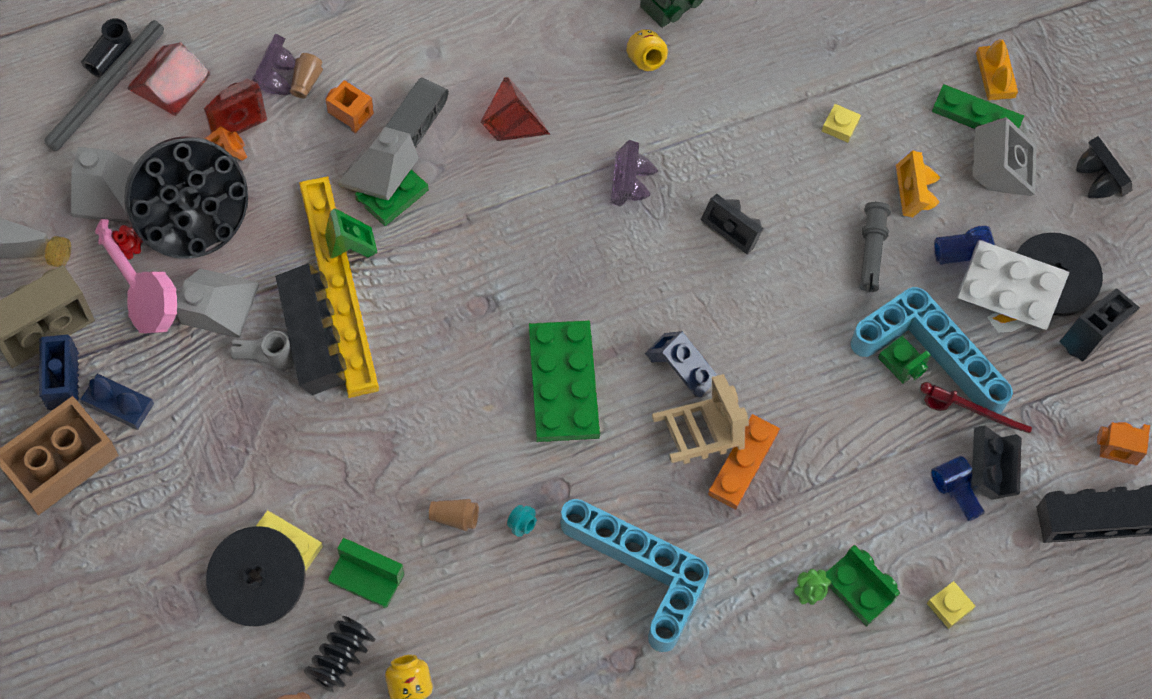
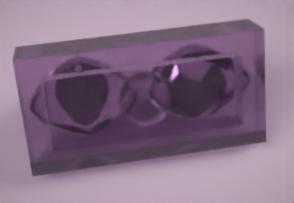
[247,33,295,96]
[610,140,658,206]

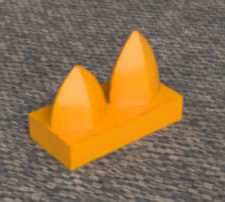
[976,39,1018,100]
[896,150,940,218]

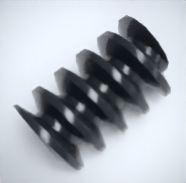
[304,616,376,692]

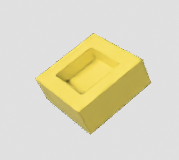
[822,104,861,143]
[927,581,976,629]

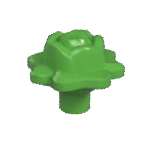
[794,569,831,605]

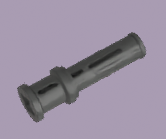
[859,201,891,292]

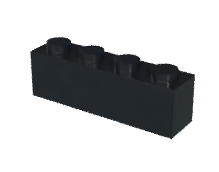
[275,263,347,396]
[1036,485,1152,543]

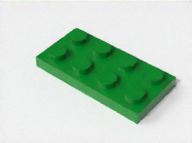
[529,320,600,442]

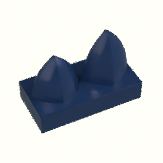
[80,373,154,430]

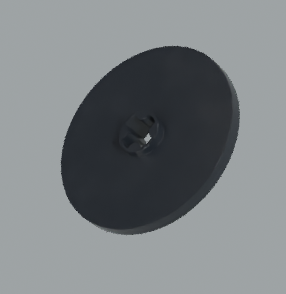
[1016,233,1103,316]
[206,526,306,627]

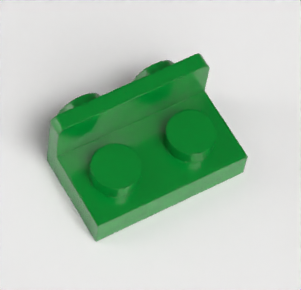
[826,545,900,627]

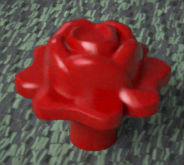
[111,225,143,260]

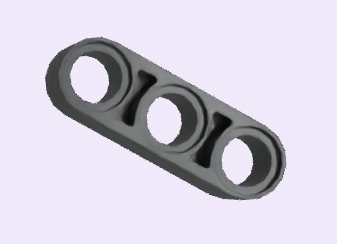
[386,77,449,148]

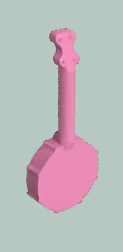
[95,219,177,333]

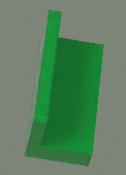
[328,537,404,608]

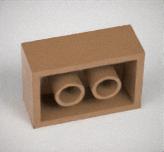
[0,396,119,516]

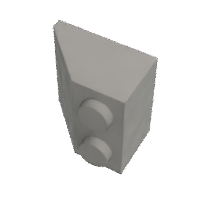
[972,117,1037,196]

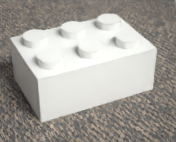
[956,240,1069,330]

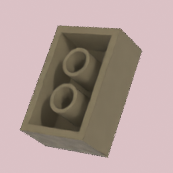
[0,265,95,369]

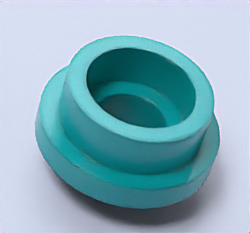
[507,505,537,537]

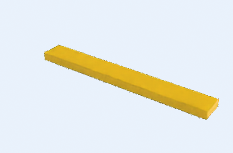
[299,176,379,398]

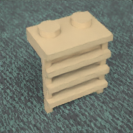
[652,374,749,464]

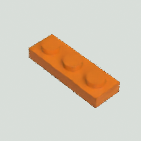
[708,414,780,510]

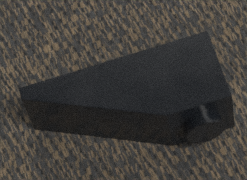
[1059,288,1140,362]

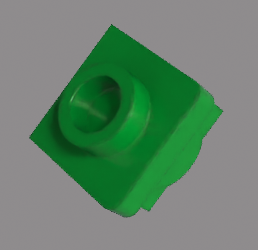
[878,336,931,384]

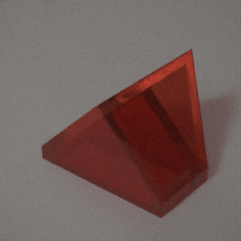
[480,77,551,141]

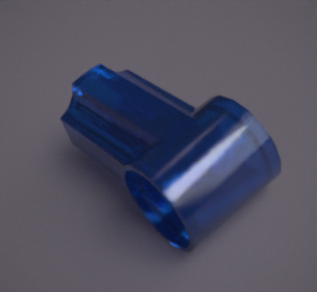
[934,226,996,265]

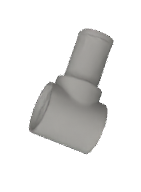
[231,331,294,370]

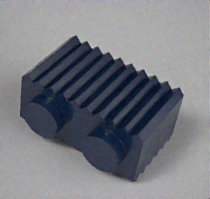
[39,334,80,410]

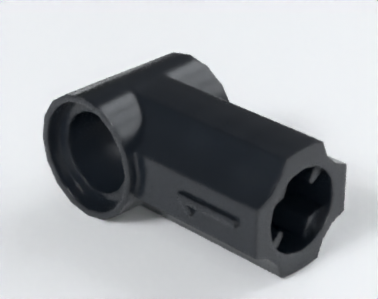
[81,18,133,78]

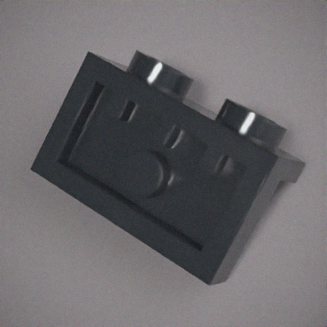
[971,425,1022,500]

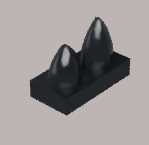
[1076,136,1133,199]
[700,194,764,254]

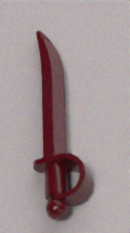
[920,382,1032,433]

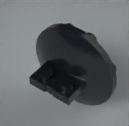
[124,136,248,259]

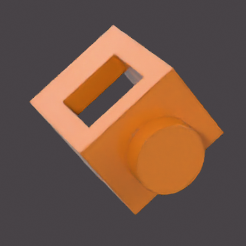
[326,80,374,134]
[1097,422,1150,466]

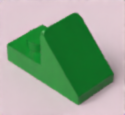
[325,208,378,259]

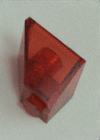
[204,78,267,134]

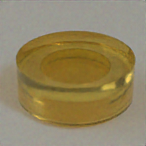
[45,236,71,267]

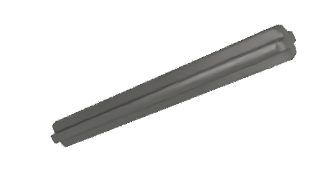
[44,20,164,151]

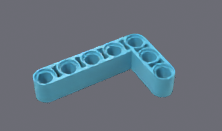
[850,287,1013,414]
[560,499,709,652]

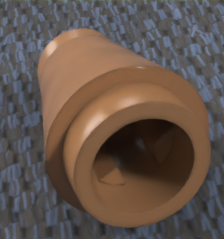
[290,53,323,99]
[429,499,479,531]

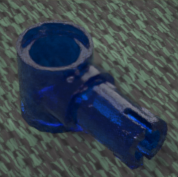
[931,455,985,522]

